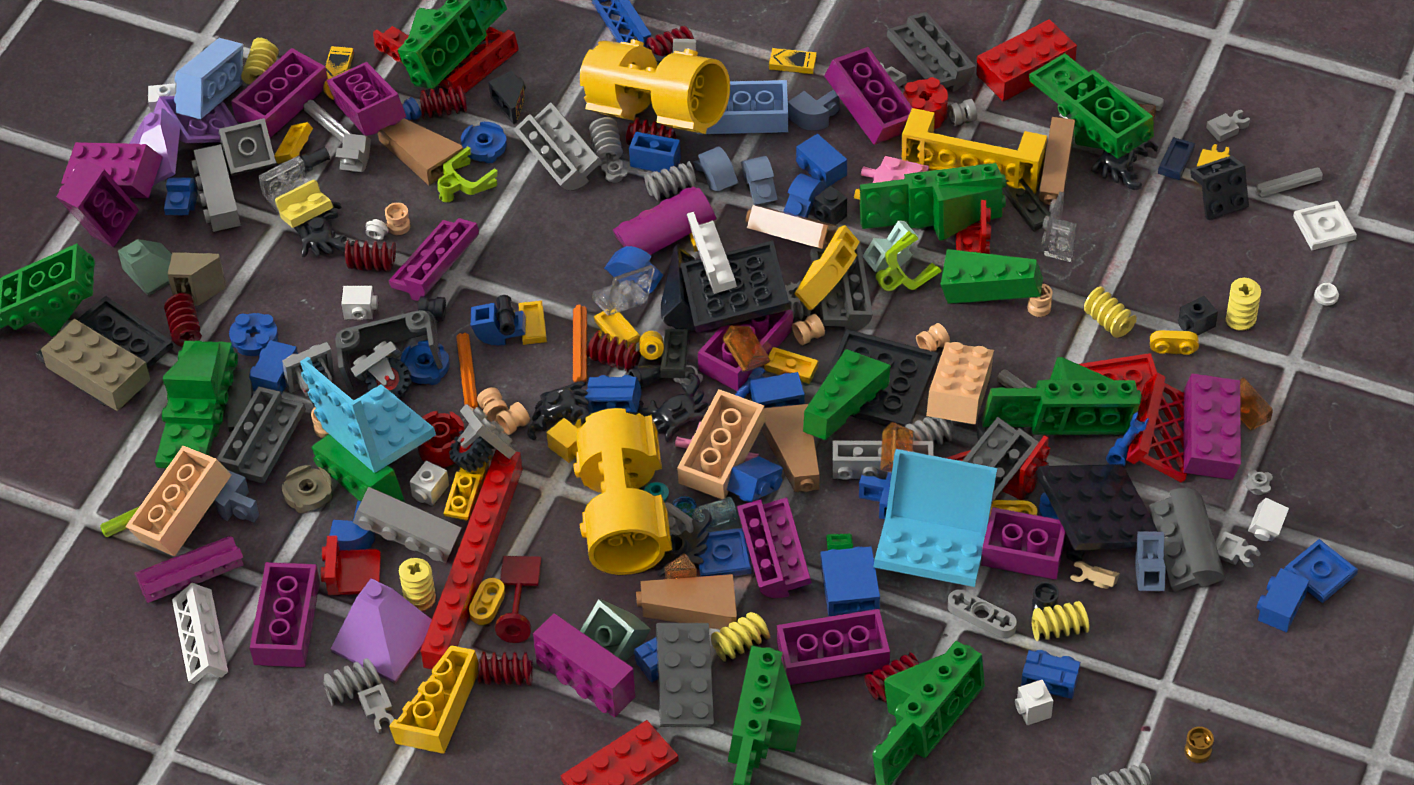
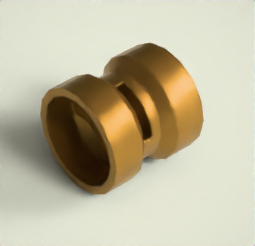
[1185,727,1214,763]

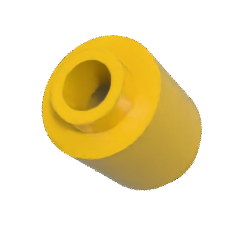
[639,331,664,360]

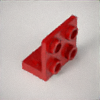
[1002,435,1050,500]

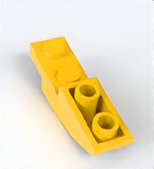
[794,225,860,310]
[443,455,492,520]

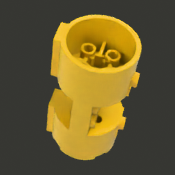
[580,40,730,134]
[573,408,672,575]

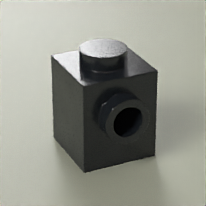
[814,185,847,225]
[1178,296,1218,335]

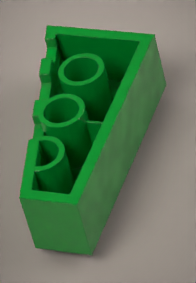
[941,249,1043,304]
[803,349,891,440]
[311,434,405,503]

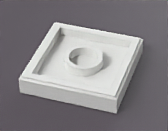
[1293,201,1357,250]

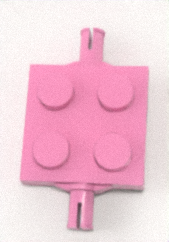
[861,156,929,183]

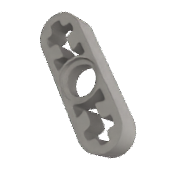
[948,590,1017,638]

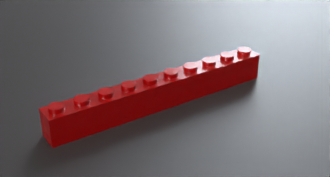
[420,449,523,669]

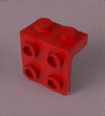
[956,200,991,254]
[321,536,381,595]

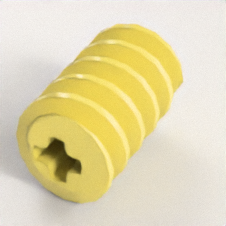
[241,38,279,85]
[1226,277,1261,331]
[1084,286,1137,338]
[399,558,436,611]
[1032,601,1089,641]
[711,612,770,661]

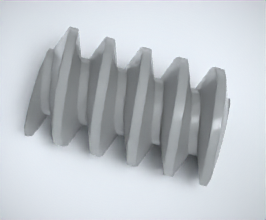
[589,117,623,167]
[645,161,696,201]
[898,417,954,448]
[323,658,381,706]
[1091,763,1152,785]

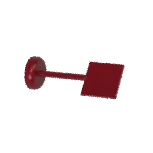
[495,556,542,643]

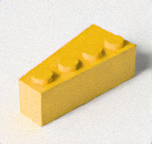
[389,646,479,754]

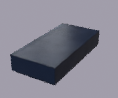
[1158,137,1195,180]

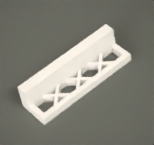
[687,212,737,294]
[172,583,228,684]

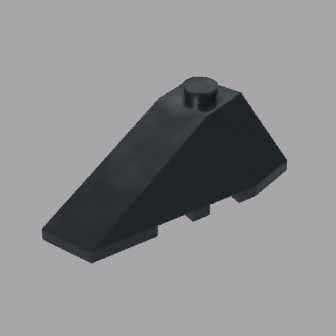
[661,245,695,331]

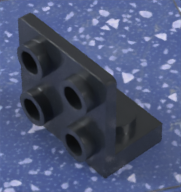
[1190,155,1249,220]

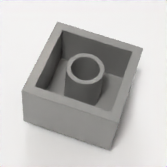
[219,118,276,176]

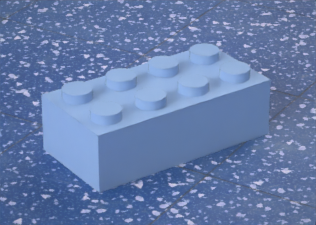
[174,38,243,119]
[697,80,788,134]

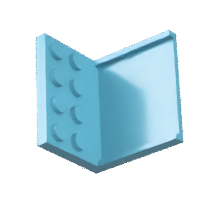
[300,357,436,473]
[873,449,997,587]

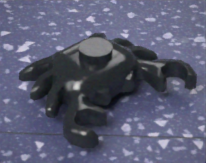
[1091,141,1159,190]
[294,202,355,257]
[638,373,708,442]
[527,381,590,440]
[656,509,712,577]

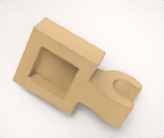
[1071,561,1120,589]

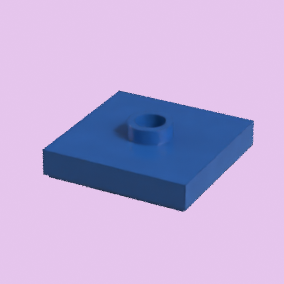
[698,528,752,577]
[1284,539,1358,603]

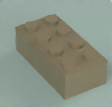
[41,319,150,411]

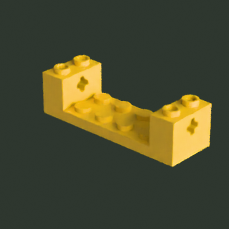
[902,108,1047,194]

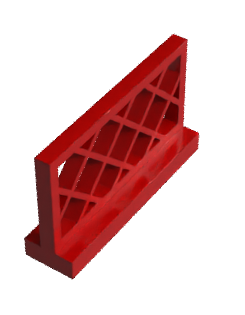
[438,27,519,93]
[1126,372,1187,483]

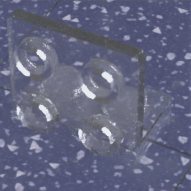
[259,156,310,215]
[1041,192,1077,262]
[592,265,655,316]

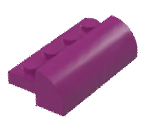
[613,186,717,255]
[389,218,479,301]
[737,497,812,598]
[135,536,243,603]

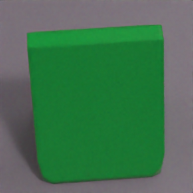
[826,534,853,551]

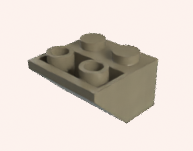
[168,252,226,306]

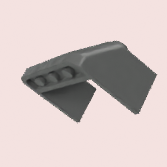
[335,310,443,392]

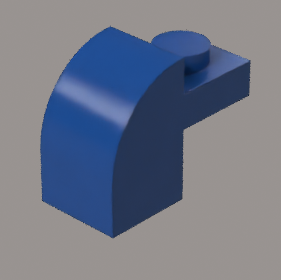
[783,173,827,218]
[164,178,198,215]
[604,246,664,294]
[470,303,526,345]
[859,472,892,519]
[329,501,376,550]

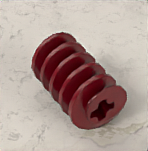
[646,25,697,56]
[420,85,468,119]
[626,117,676,145]
[345,239,396,272]
[164,293,202,347]
[587,330,641,373]
[478,651,533,686]
[865,652,919,702]

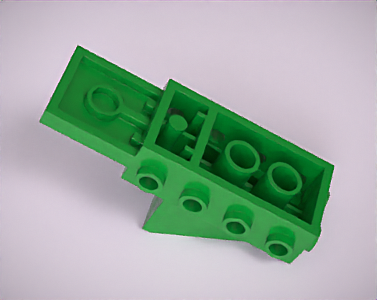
[397,0,507,89]
[1029,53,1154,159]
[860,163,1006,241]
[0,244,95,337]
[155,341,238,468]
[981,357,1141,435]
[872,641,985,785]
[727,645,801,785]

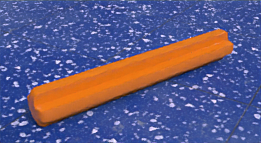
[573,305,587,383]
[456,333,478,409]

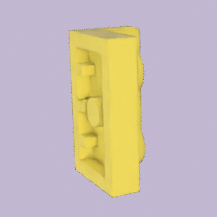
[275,179,333,228]

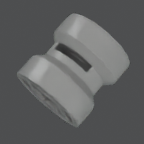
[948,99,977,126]

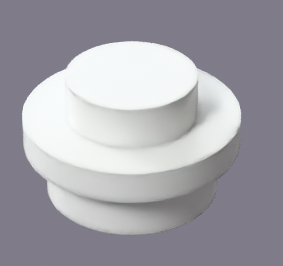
[365,219,389,240]
[1314,283,1339,306]

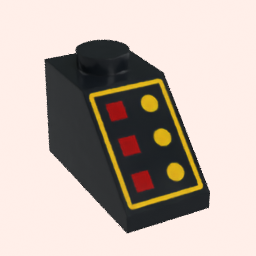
[489,71,526,124]

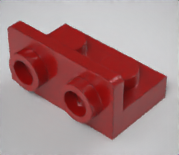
[373,26,409,63]

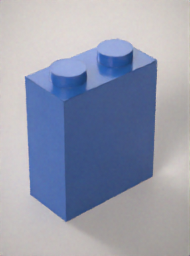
[821,547,880,616]

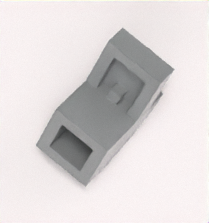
[335,133,371,172]

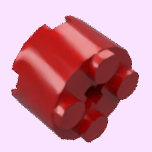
[903,77,948,129]
[417,411,465,469]

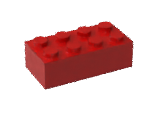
[976,19,1077,102]

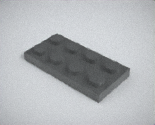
[656,623,714,727]

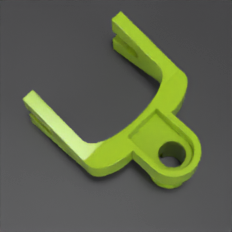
[437,146,498,202]
[876,231,941,291]

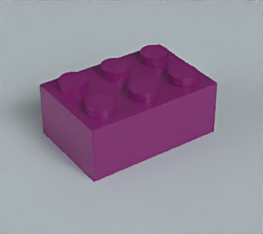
[981,507,1066,580]

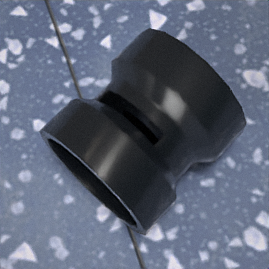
[418,296,446,321]
[1032,582,1059,612]

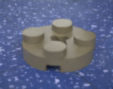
[282,465,333,514]

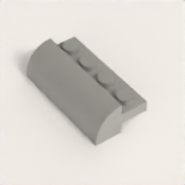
[513,102,602,190]

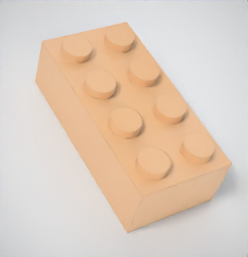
[926,342,994,424]
[677,389,765,500]
[126,446,232,556]

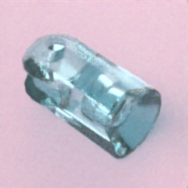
[692,497,737,528]

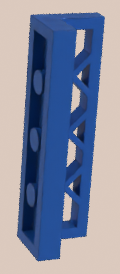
[592,0,652,48]

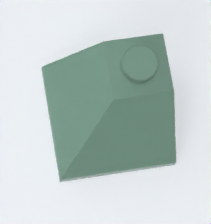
[118,239,172,296]
[580,599,651,662]

